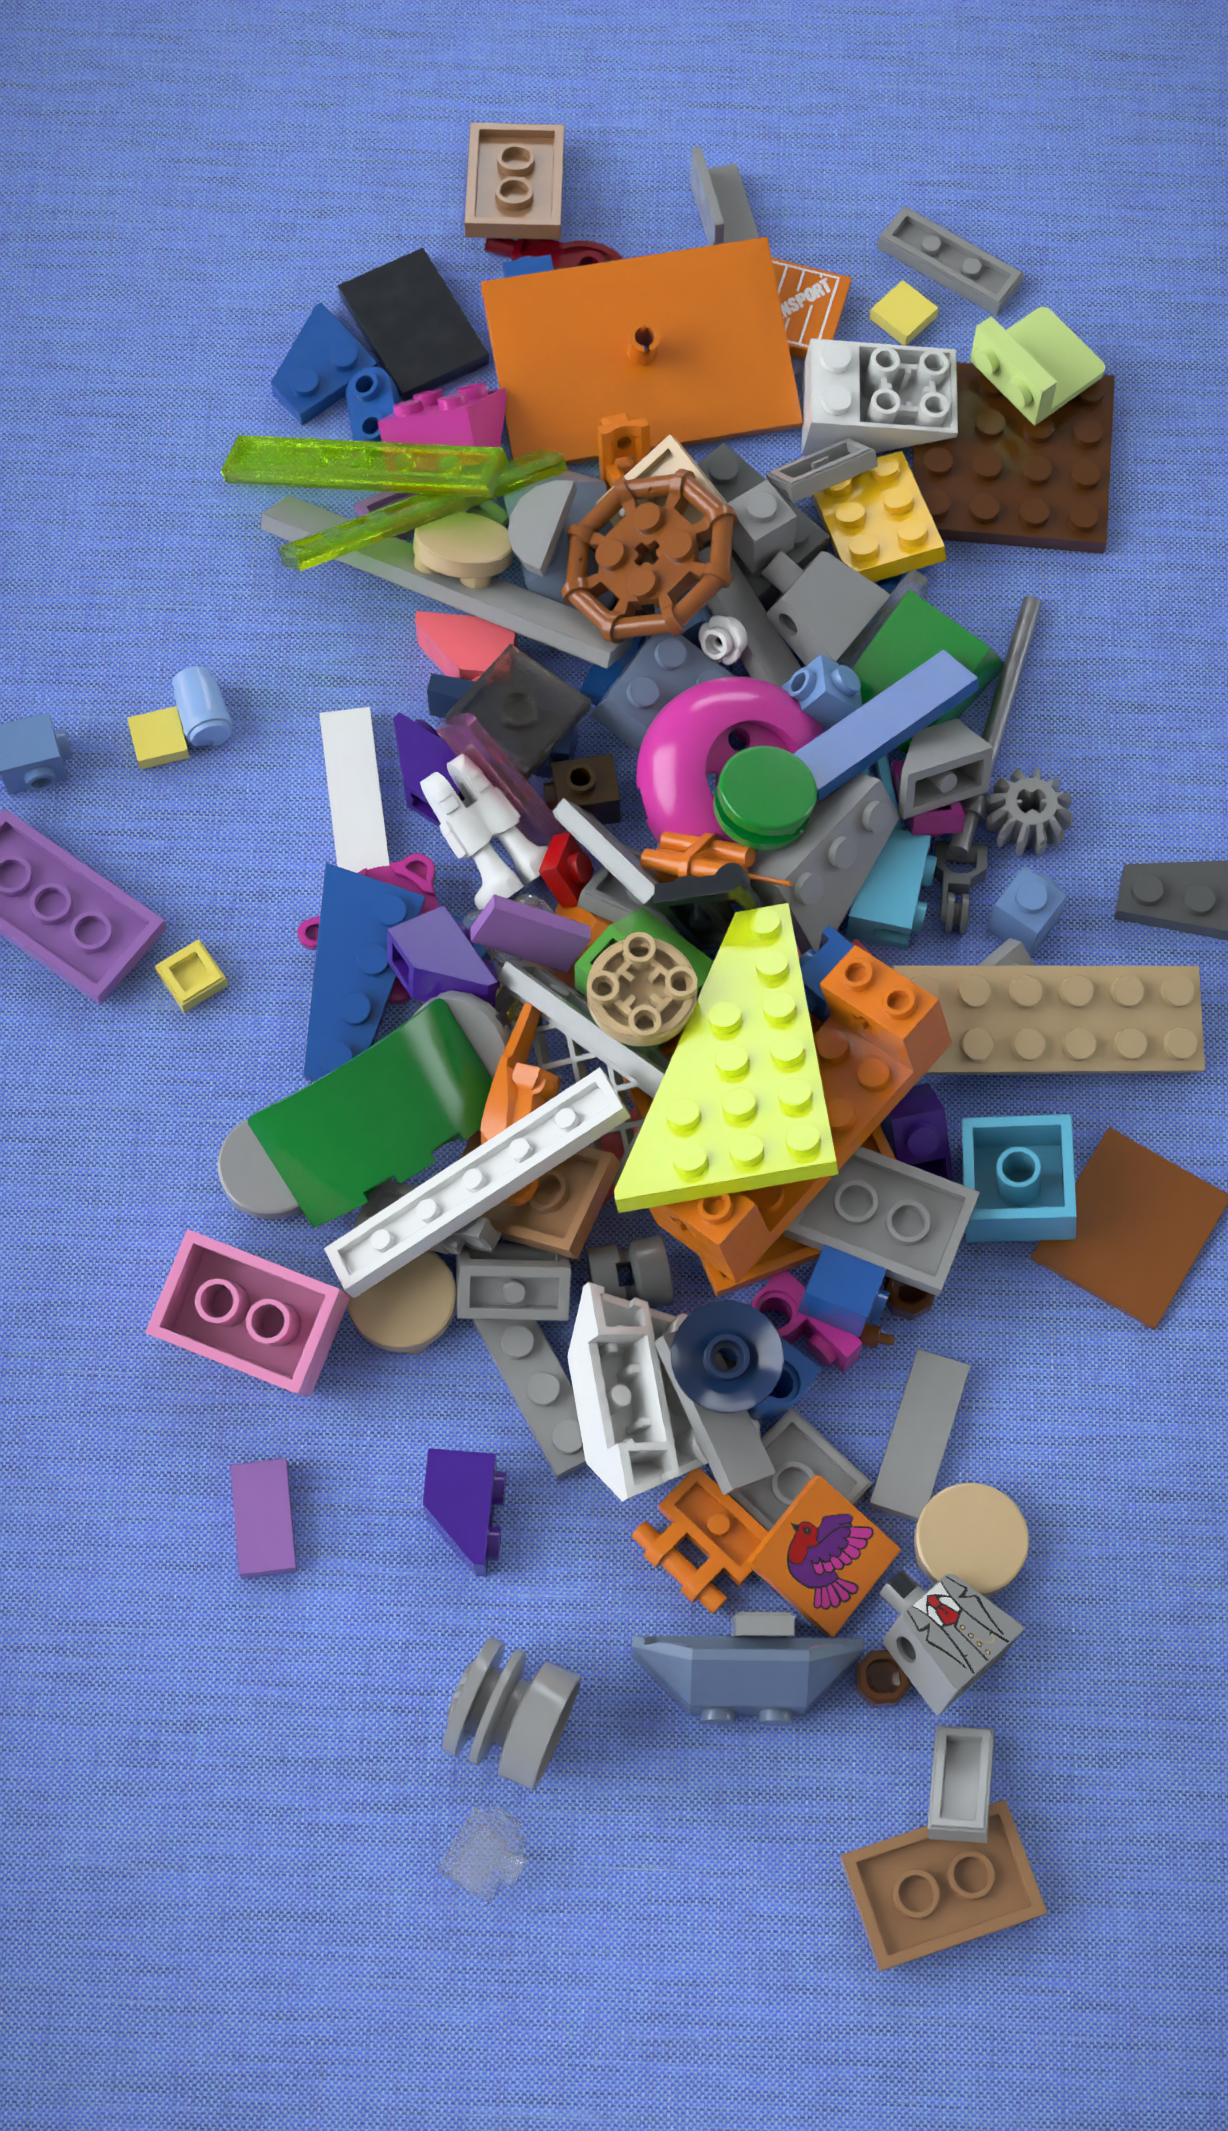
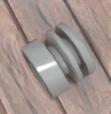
[442,1637,582,1791]

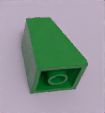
[852,590,1004,754]

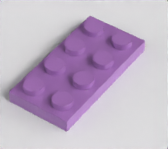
[0,808,167,1006]

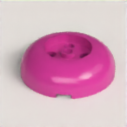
[636,676,825,844]

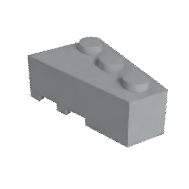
[748,773,900,955]

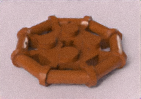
[561,469,738,643]

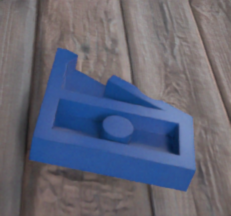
[271,302,378,425]

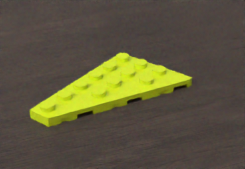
[614,903,838,1213]

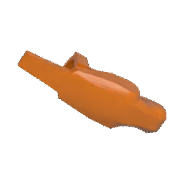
[481,1002,562,1207]

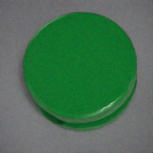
[713,746,817,851]

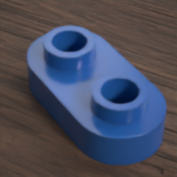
[346,367,400,461]

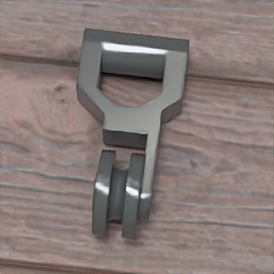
[933,840,988,935]

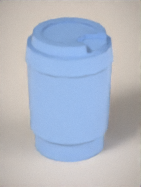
[172,666,233,747]

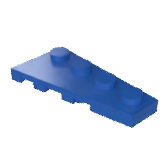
[303,863,426,1082]

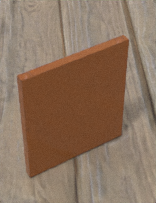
[1030,1127,1228,1330]

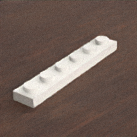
[324,1068,631,1298]

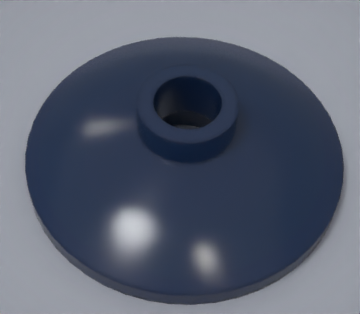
[671,1301,784,1414]

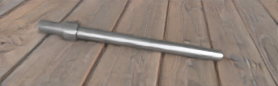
[948,596,1042,857]

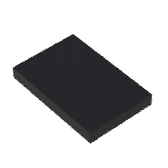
[338,248,490,402]

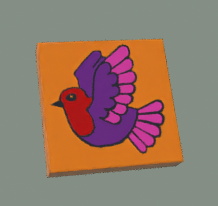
[745,1475,901,1637]

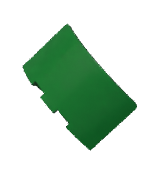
[247,998,493,1228]

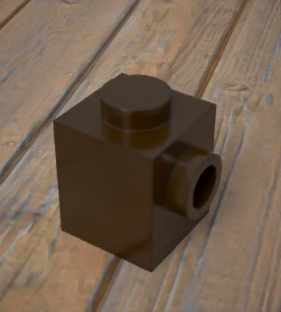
[543,754,620,831]

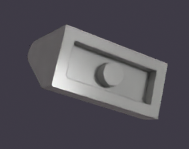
[456,1243,571,1321]

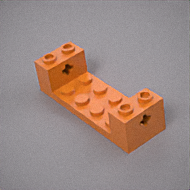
[649,945,952,1284]

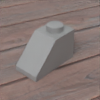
[898,718,994,819]

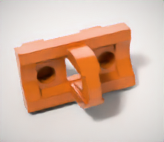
[597,413,651,491]

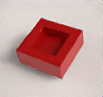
[538,832,594,908]

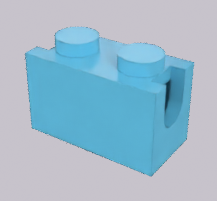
[846,828,937,950]

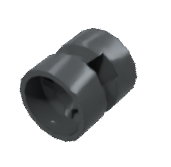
[585,1235,674,1308]

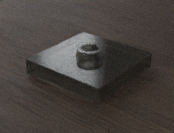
[445,643,591,781]

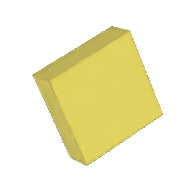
[869,280,938,346]
[127,706,190,770]
[154,939,229,1013]

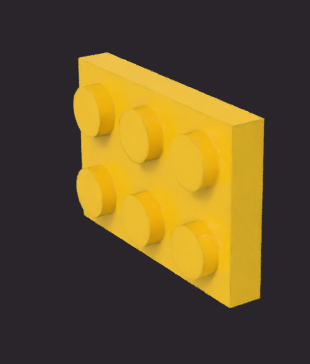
[811,451,947,582]

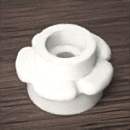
[698,615,747,665]

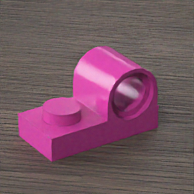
[751,1270,863,1373]

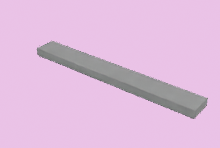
[261,495,633,668]

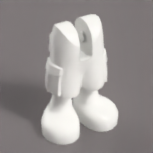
[420,753,548,912]

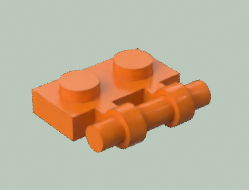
[631,1468,768,1615]

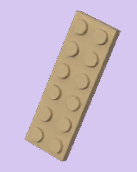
[890,966,1205,1075]

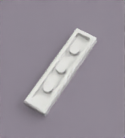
[319,707,390,873]

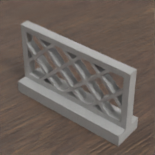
[495,961,671,1186]

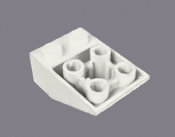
[802,338,958,455]

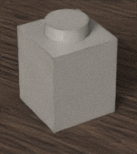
[725,480,797,573]

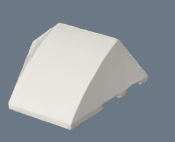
[567,1282,761,1502]

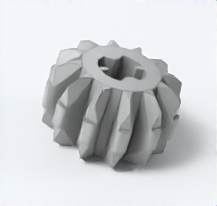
[985,768,1073,857]

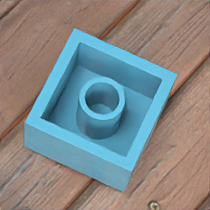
[962,1114,1076,1243]

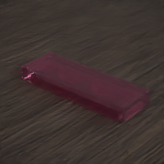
[436,712,566,847]

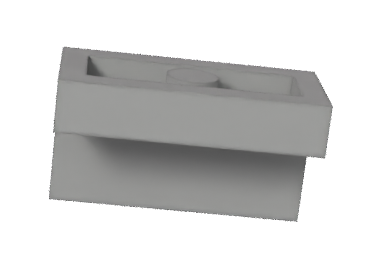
[690,146,760,246]

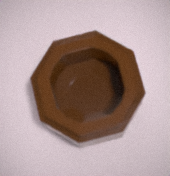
[883,1277,935,1320]
[855,1650,911,1708]

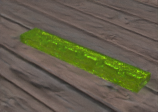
[221,435,508,498]
[278,449,568,571]

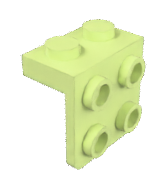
[970,307,1105,426]

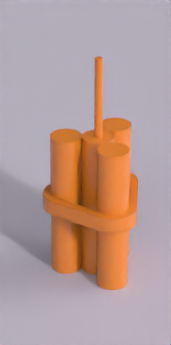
[640,831,792,902]

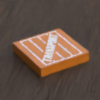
[772,258,852,360]

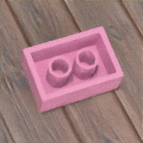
[145,1229,351,1397]

